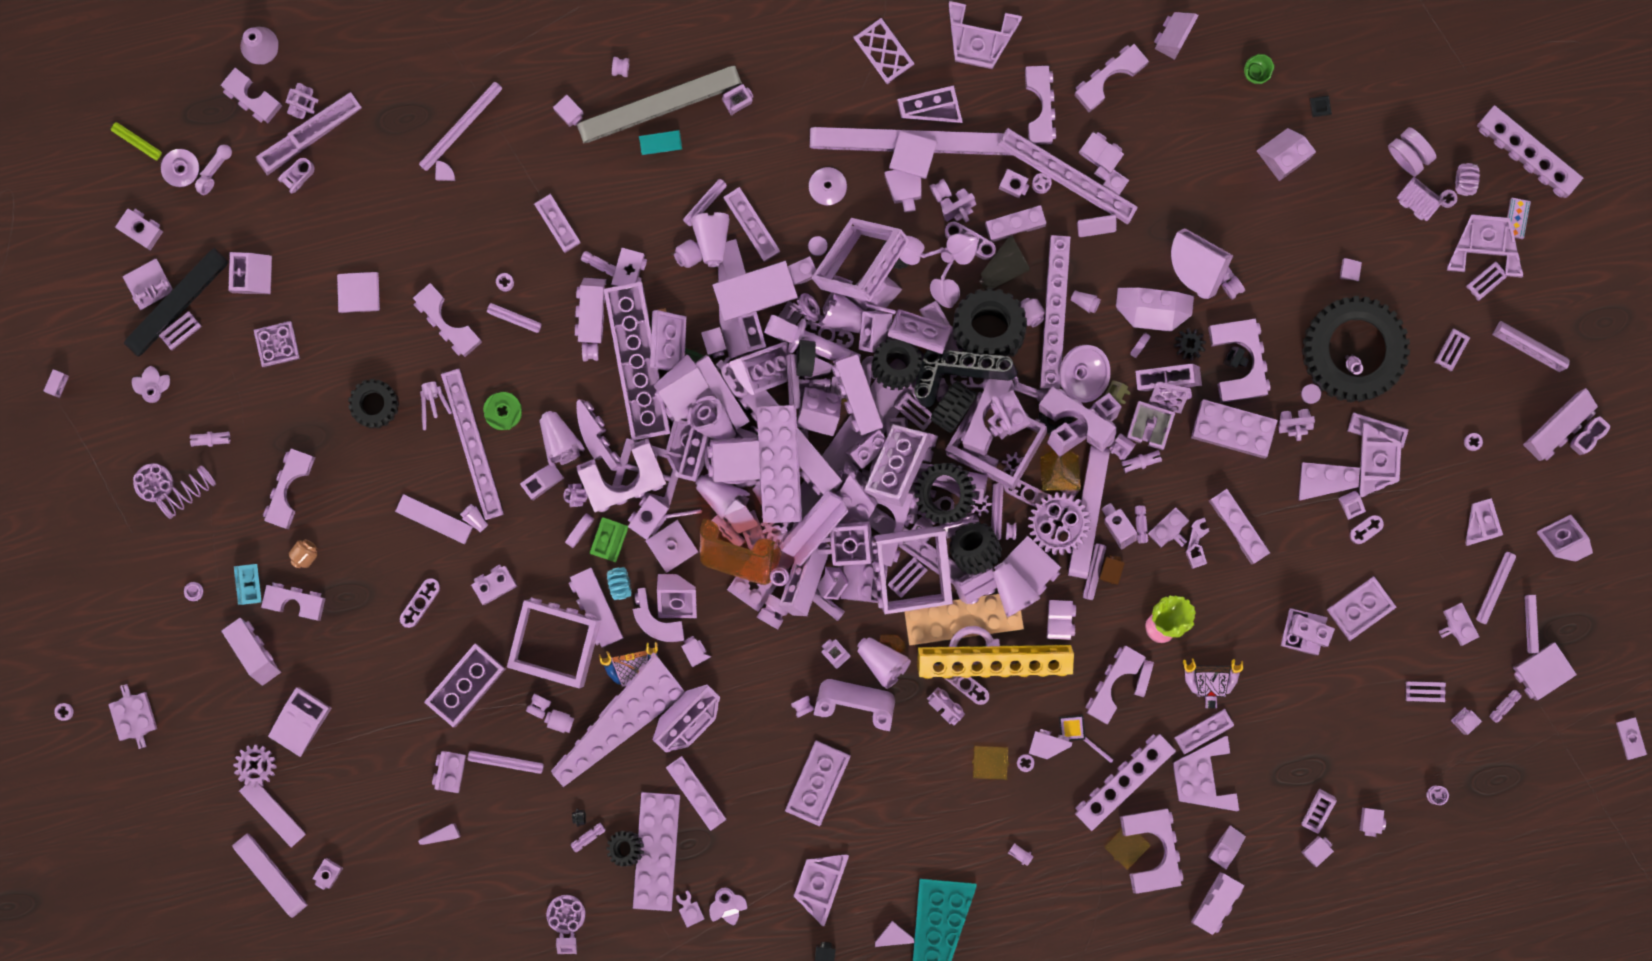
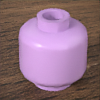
[674,240,702,268]
[1020,298,1046,327]

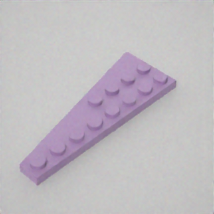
[551,653,685,787]

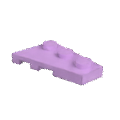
[1298,462,1360,501]

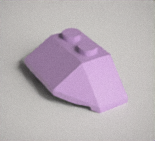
[1116,288,1194,332]
[665,415,711,482]
[653,685,720,752]

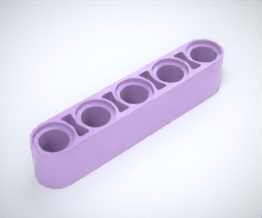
[232,833,307,918]

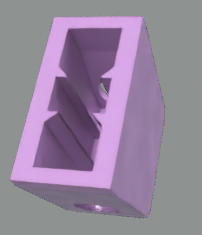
[884,170,921,212]
[1101,503,1137,550]

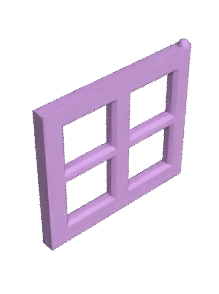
[612,438,678,507]

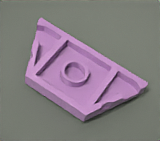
[1359,423,1401,497]
[838,472,878,523]
[794,855,849,926]

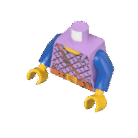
[599,642,658,687]

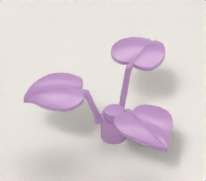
[899,234,978,308]

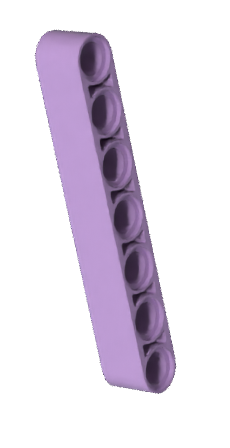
[1068,446,1110,579]

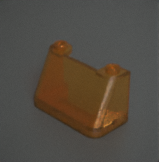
[700,518,782,585]

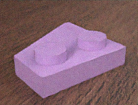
[1466,498,1503,546]

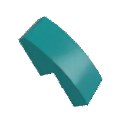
[639,130,682,155]

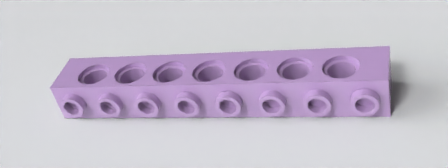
[1039,235,1070,390]

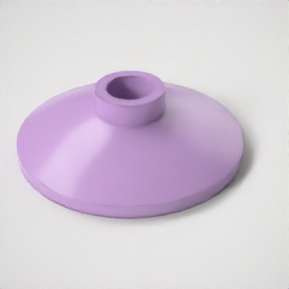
[161,149,199,187]
[809,167,847,205]

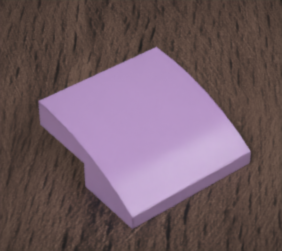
[337,272,380,313]

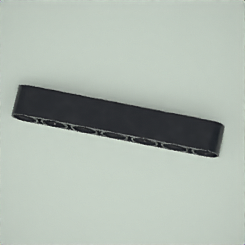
[124,248,229,357]

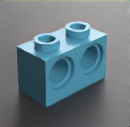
[234,564,261,605]

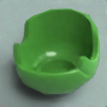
[1244,54,1274,84]

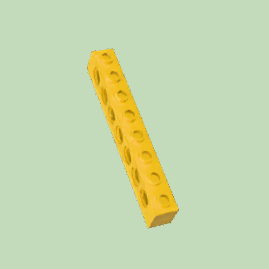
[917,645,1074,679]

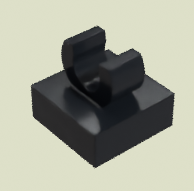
[1223,346,1249,368]

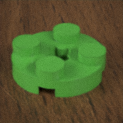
[483,392,522,431]

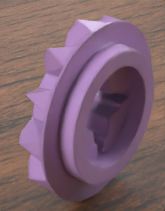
[797,293,820,323]

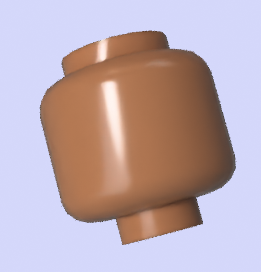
[289,539,318,568]

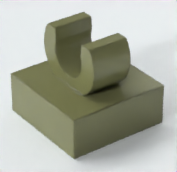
[1105,380,1130,404]

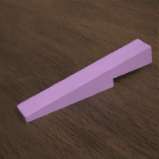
[256,92,362,176]

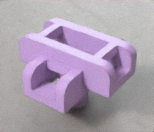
[285,83,318,119]

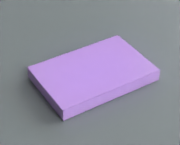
[888,309,953,354]
[650,310,686,371]
[1327,576,1397,641]

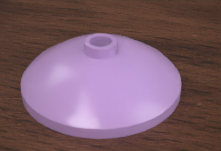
[1059,345,1110,402]

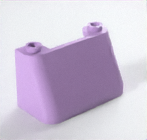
[814,679,895,731]

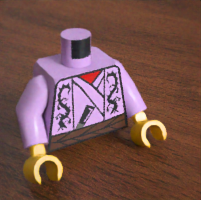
[1183,659,1243,708]

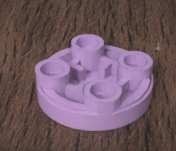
[133,464,173,502]
[546,895,585,934]

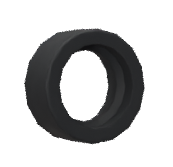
[796,340,816,377]

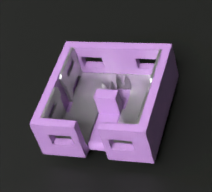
[1126,401,1175,450]

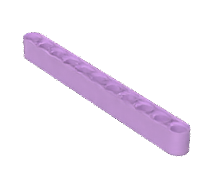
[810,127,1012,155]

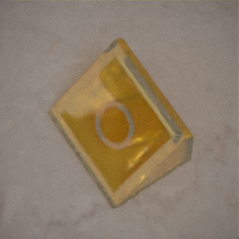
[1040,450,1081,490]

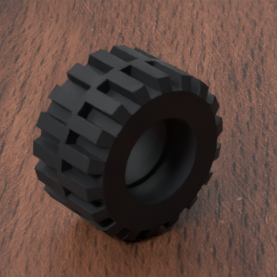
[871,338,922,390]
[348,379,399,429]
[931,381,977,433]
[949,522,1002,575]

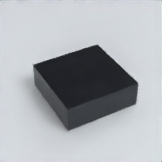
[1309,95,1332,118]

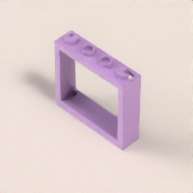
[812,218,910,302]
[945,392,1047,491]
[871,526,953,614]
[507,597,601,688]

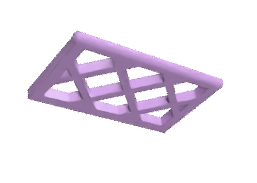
[853,18,914,84]
[1148,382,1191,413]

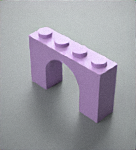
[1208,319,1270,403]
[577,438,666,512]
[850,490,917,567]
[1120,809,1183,894]

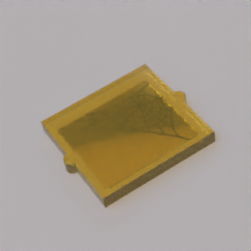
[972,746,1009,780]
[1104,829,1151,870]

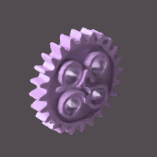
[1028,492,1091,555]

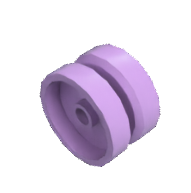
[1388,127,1437,177]

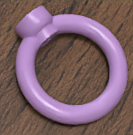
[949,626,1000,665]

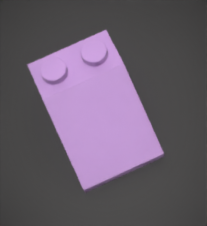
[1154,12,1198,60]

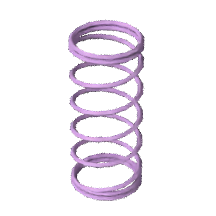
[156,466,216,519]

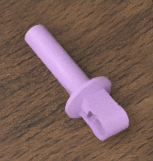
[764,315,861,361]

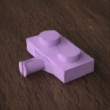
[1148,507,1189,548]
[1439,603,1479,646]

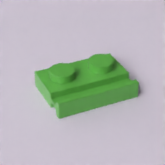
[590,517,629,563]

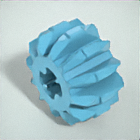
[607,567,632,600]

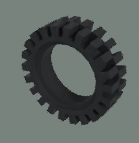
[915,463,977,524]

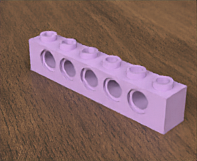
[1477,105,1583,198]
[1075,734,1176,831]

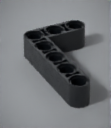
[914,350,1017,407]

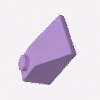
[1537,515,1593,561]
[657,574,697,618]

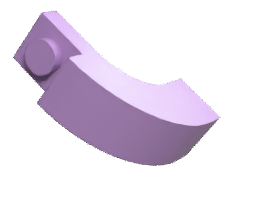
[633,588,685,642]

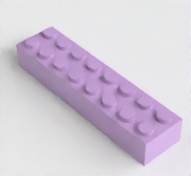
[604,282,671,441]
[726,371,843,498]

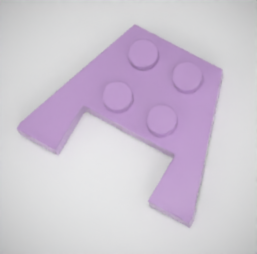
[949,1,1022,69]
[1447,215,1523,278]
[1173,736,1239,811]

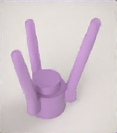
[420,382,452,430]

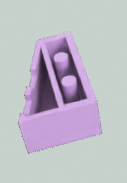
[897,85,963,123]
[575,278,606,343]
[222,618,281,686]
[1191,872,1244,935]

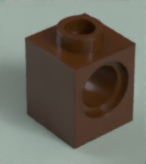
[1098,555,1125,585]

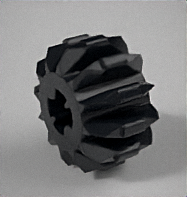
[1173,328,1206,361]

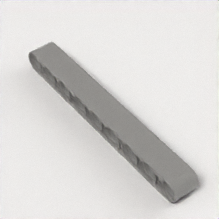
[577,66,742,143]

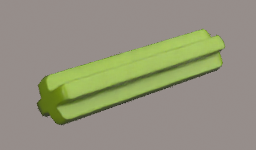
[111,122,162,160]

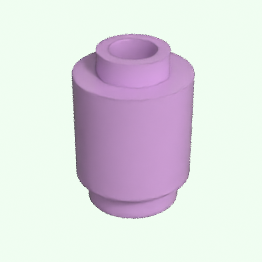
[545,709,574,733]

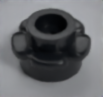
[572,808,586,827]

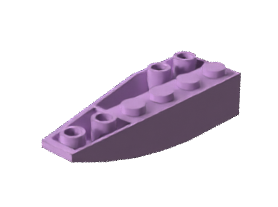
[718,239,766,359]

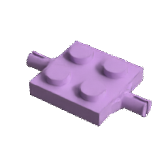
[108,684,157,749]

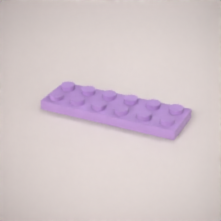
[757,405,802,523]
[633,792,680,911]

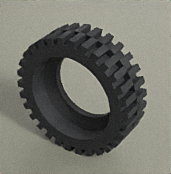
[1302,296,1410,402]

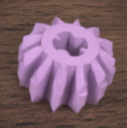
[1455,163,1480,196]

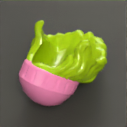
[1145,595,1196,643]

